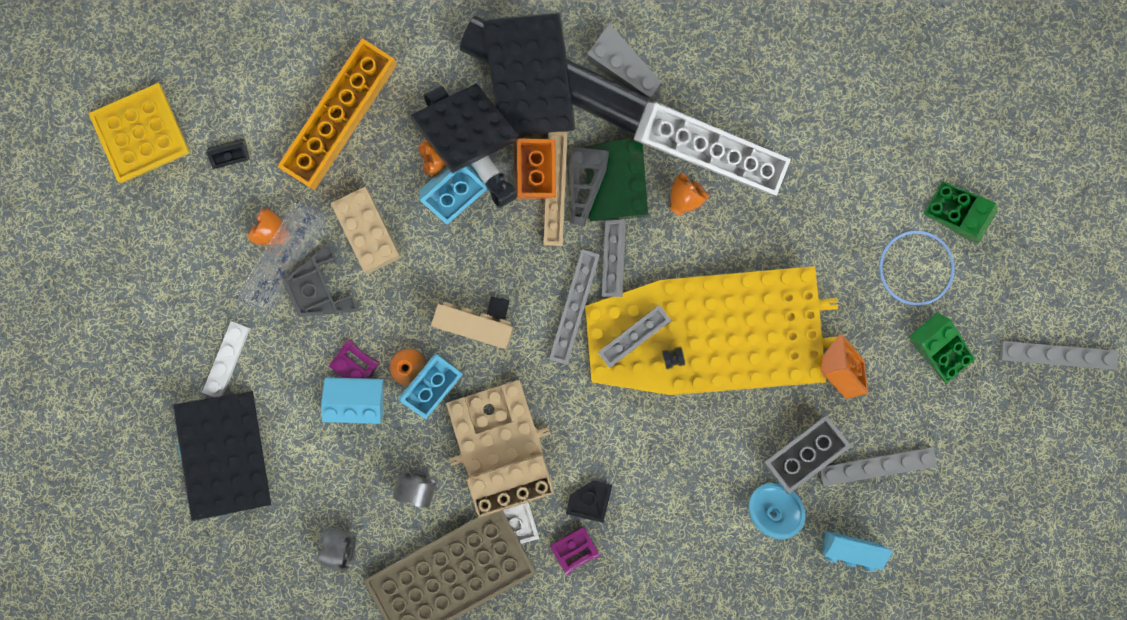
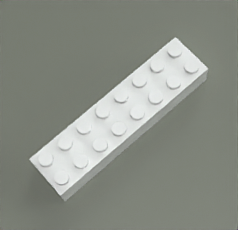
[634,102,791,196]

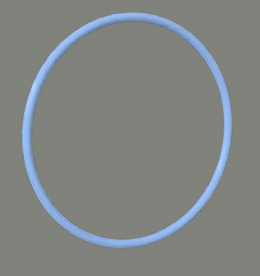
[879,231,954,305]

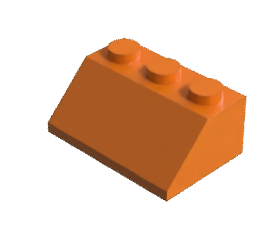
[514,139,556,200]
[820,334,868,399]

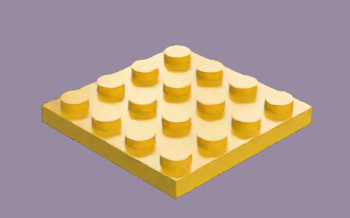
[88,83,191,184]

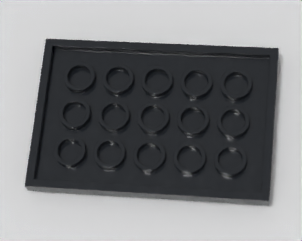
[482,12,576,135]
[172,391,271,522]

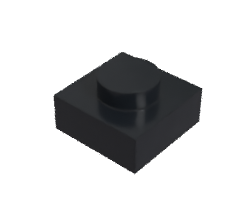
[487,296,510,319]

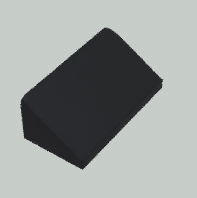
[206,138,250,169]

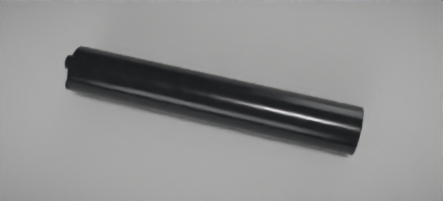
[460,15,675,135]

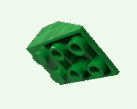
[924,181,998,244]
[909,312,975,384]

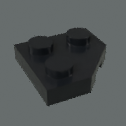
[566,480,612,523]

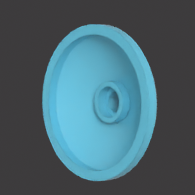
[748,483,805,539]

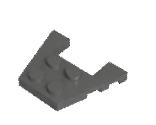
[283,242,360,317]

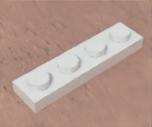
[202,321,250,397]

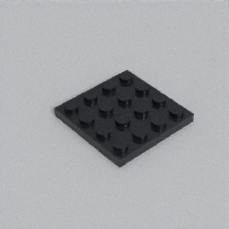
[411,83,519,174]

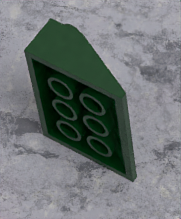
[584,139,648,222]

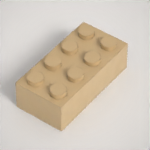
[331,187,402,274]
[431,302,514,350]

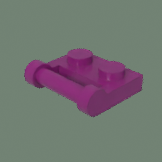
[329,339,380,379]
[550,526,601,576]

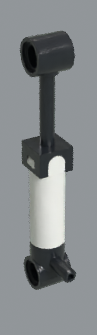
[424,86,517,208]

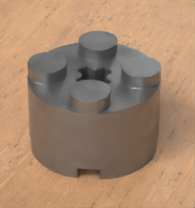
[393,470,437,507]
[316,528,356,571]

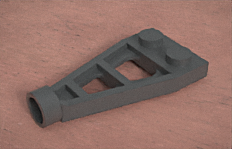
[569,147,609,226]

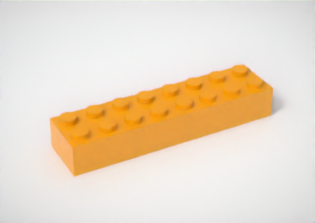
[277,38,398,191]

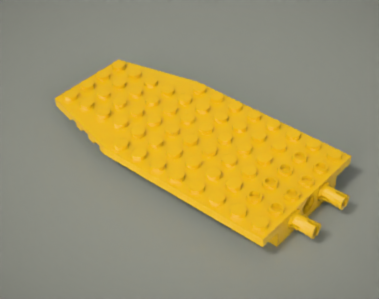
[585,266,838,395]

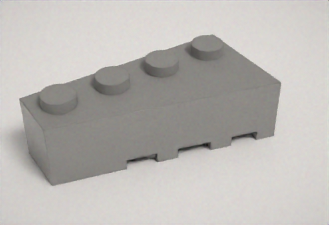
[587,23,661,99]

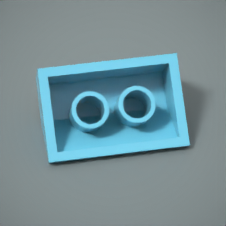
[419,165,487,224]
[398,353,463,419]
[321,377,384,424]
[821,531,893,572]

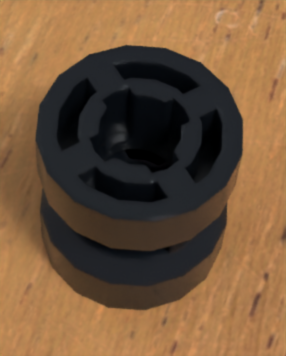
[662,346,686,369]

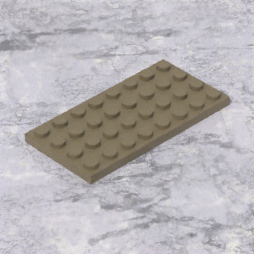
[363,510,537,620]

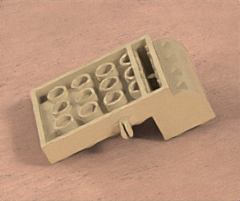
[446,380,554,518]

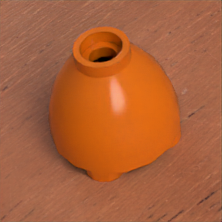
[418,139,446,177]
[669,172,710,216]
[247,208,290,246]
[389,348,427,386]

